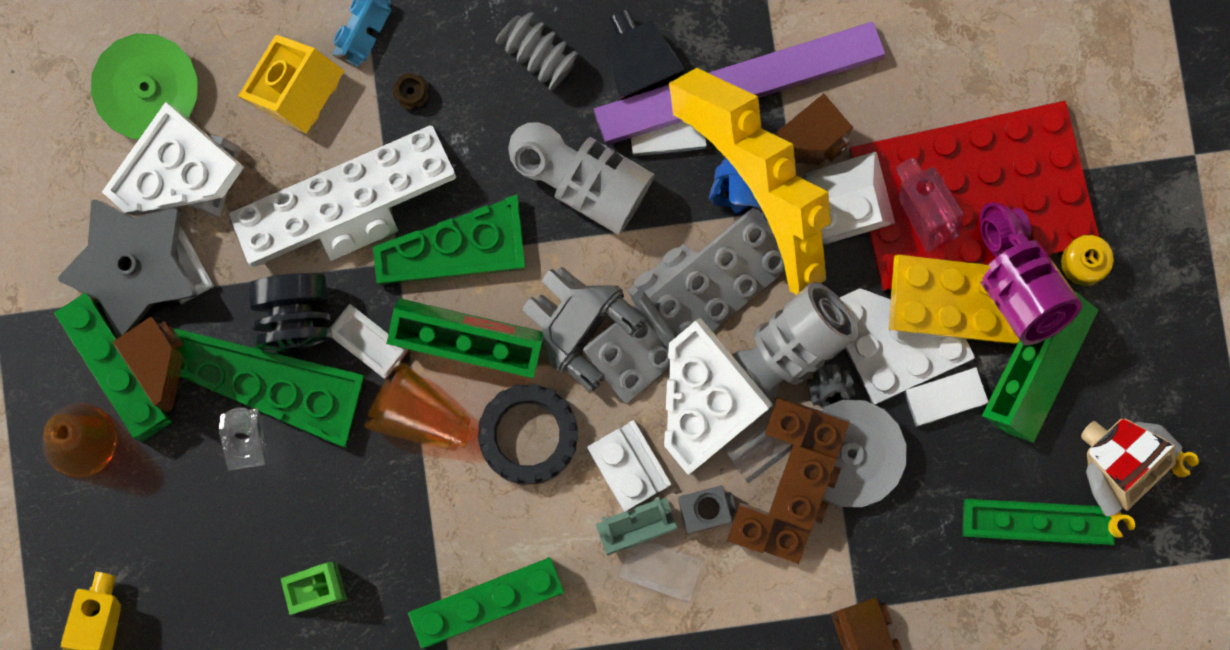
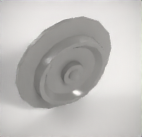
[820,400,907,507]

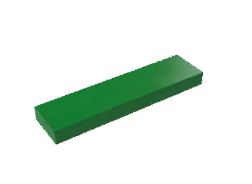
[962,499,1115,545]

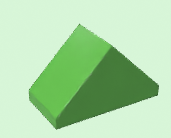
[280,561,347,615]

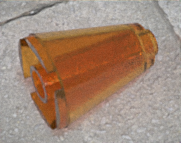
[364,361,474,452]
[42,403,117,478]

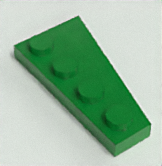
[373,194,525,286]

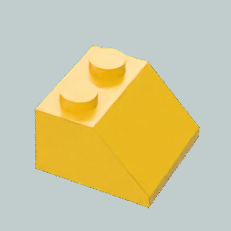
[238,35,345,134]

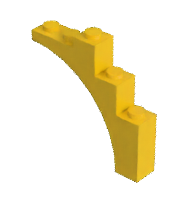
[669,68,831,295]

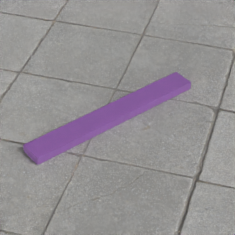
[594,21,885,146]

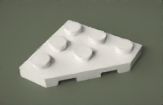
[102,102,244,216]
[840,288,975,405]
[664,318,773,475]

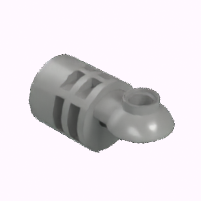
[508,122,655,235]
[732,282,858,401]

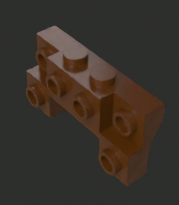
[727,396,850,564]

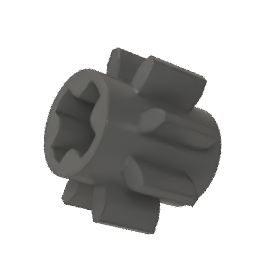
[807,364,855,407]

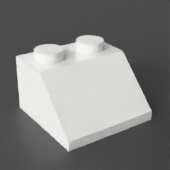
[805,152,895,244]

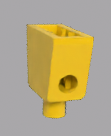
[60,572,121,650]

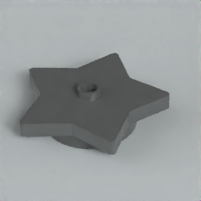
[58,199,197,338]

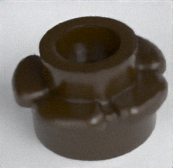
[392,73,428,109]

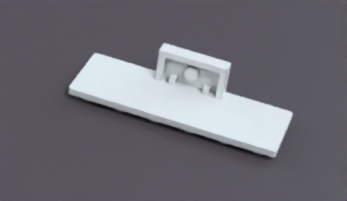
[229,126,456,268]

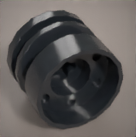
[247,273,333,352]

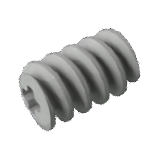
[496,12,578,91]

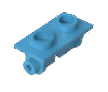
[332,0,391,67]

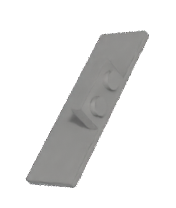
[583,208,785,403]

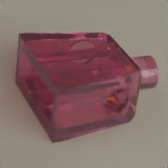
[896,158,964,252]

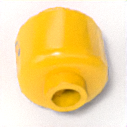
[1061,235,1114,286]

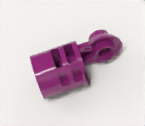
[980,203,1083,345]

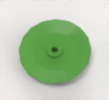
[91,33,198,139]

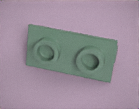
[595,497,678,556]

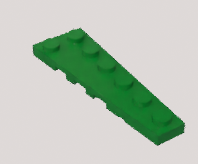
[174,328,365,448]

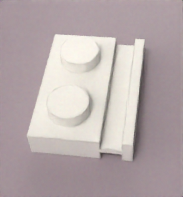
[587,420,672,512]

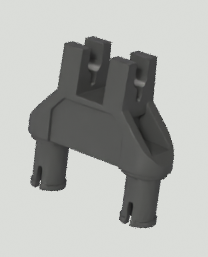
[522,267,647,393]

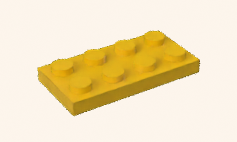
[888,255,1019,344]

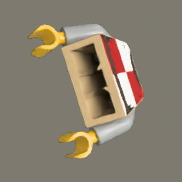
[1081,419,1199,538]

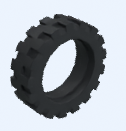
[478,384,578,485]

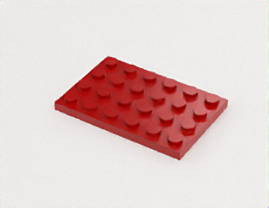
[849,100,1099,292]

